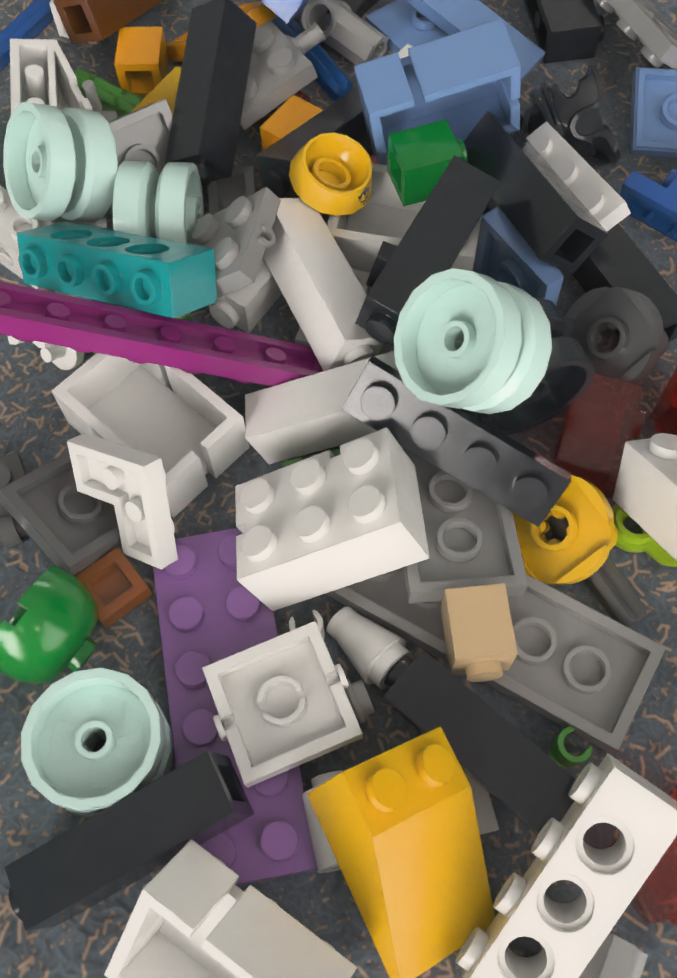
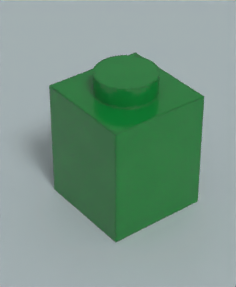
[387,119,467,207]

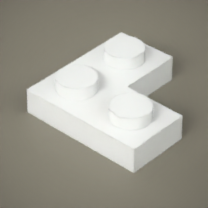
[67,433,178,570]

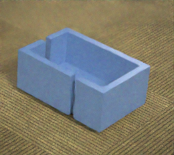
[354,18,521,165]

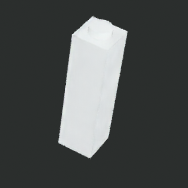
[263,198,384,371]
[245,351,398,464]

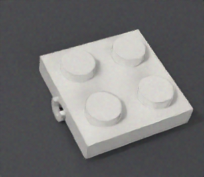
[202,621,363,788]

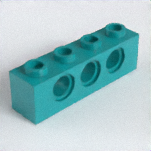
[16,221,217,318]

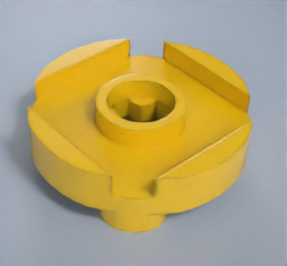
[512,475,618,585]

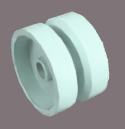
[3,102,118,222]
[113,161,204,245]
[394,268,552,414]
[21,668,175,818]

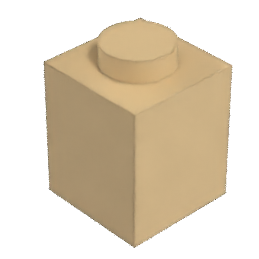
[440,583,518,682]

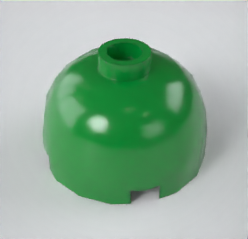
[0,565,99,685]

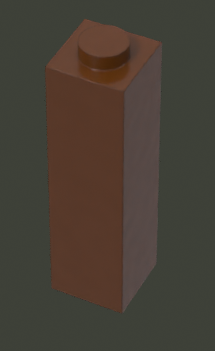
[53,0,164,44]

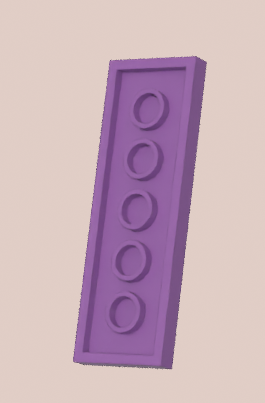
[153,528,317,886]

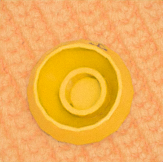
[289,132,373,216]

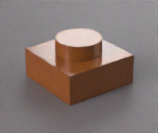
[75,547,153,629]

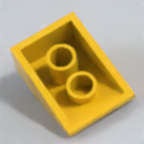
[307,726,495,978]

